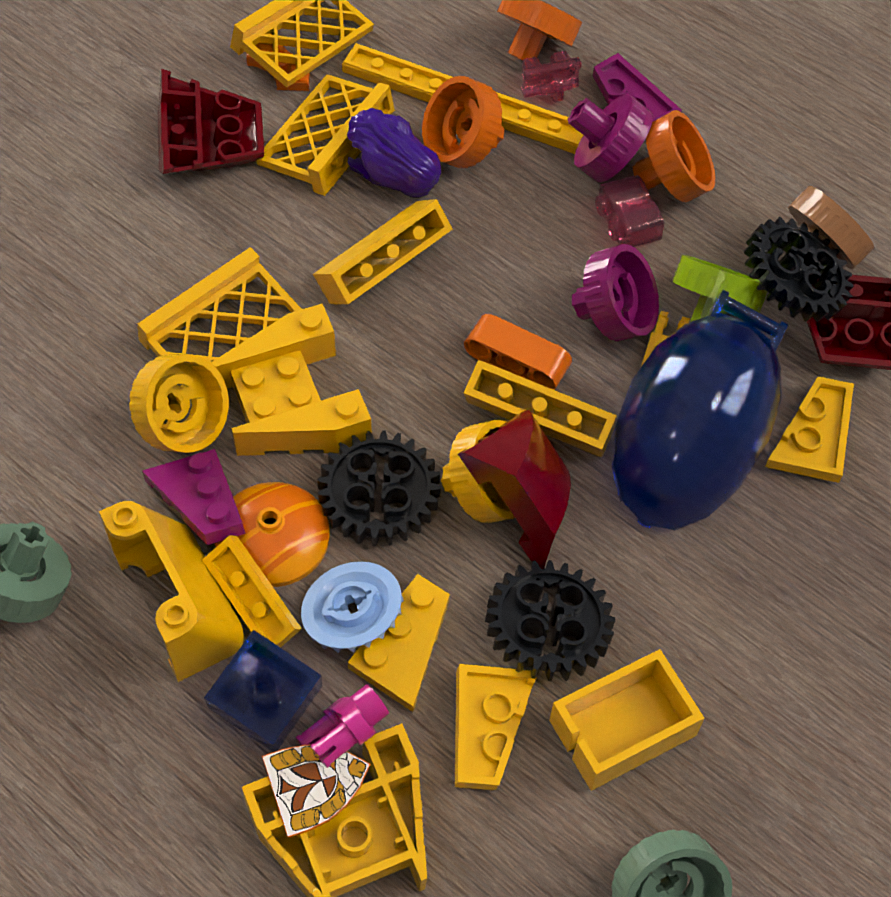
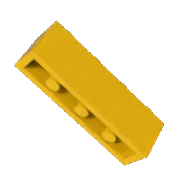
[313,199,453,304]
[463,360,617,458]

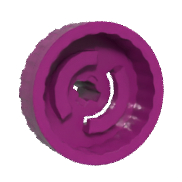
[567,94,653,183]
[572,244,659,342]

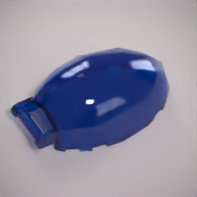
[612,289,788,531]

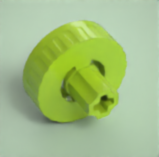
[672,254,768,336]

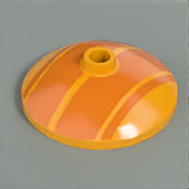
[215,482,330,587]

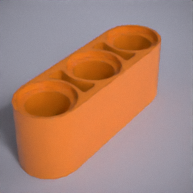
[464,314,572,390]

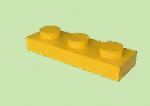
[202,535,302,654]

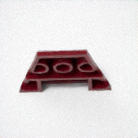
[158,69,264,174]
[807,274,891,370]
[458,410,571,569]

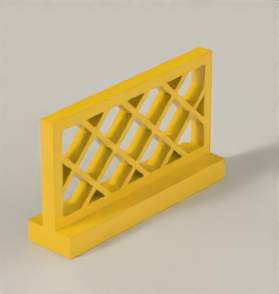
[230,0,374,88]
[256,74,395,196]
[137,247,302,362]

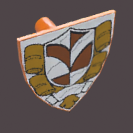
[262,745,370,838]

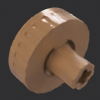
[785,186,874,269]

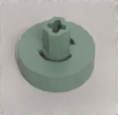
[0,521,72,623]
[611,830,732,897]

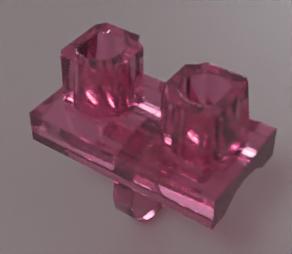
[521,51,582,103]

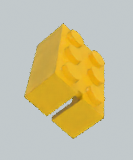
[549,649,705,791]

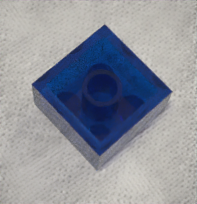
[204,630,322,752]

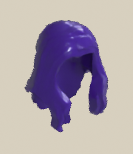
[347,108,441,198]

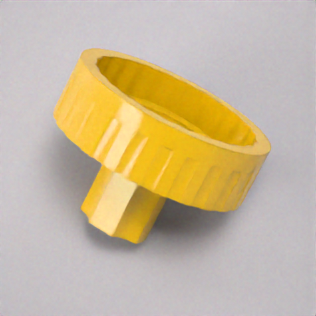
[129,354,229,453]
[441,420,515,523]

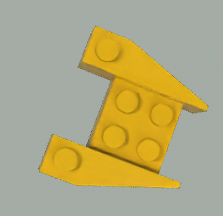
[211,303,372,456]
[242,723,427,897]

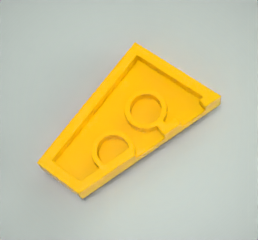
[765,376,854,483]
[347,574,450,712]
[455,664,536,790]

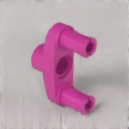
[295,684,389,768]

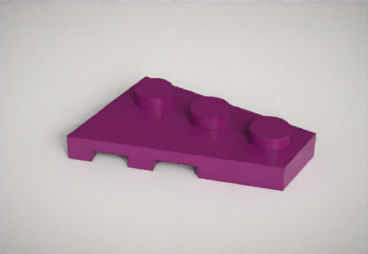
[592,53,682,141]
[142,449,245,545]

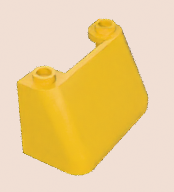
[99,501,244,682]

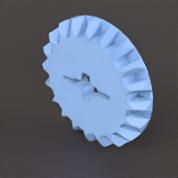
[301,562,403,653]

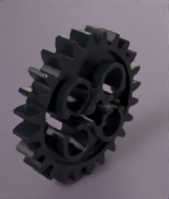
[744,217,854,322]
[317,430,441,546]
[485,560,615,682]

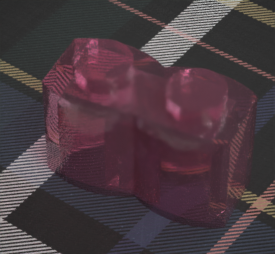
[595,175,664,247]

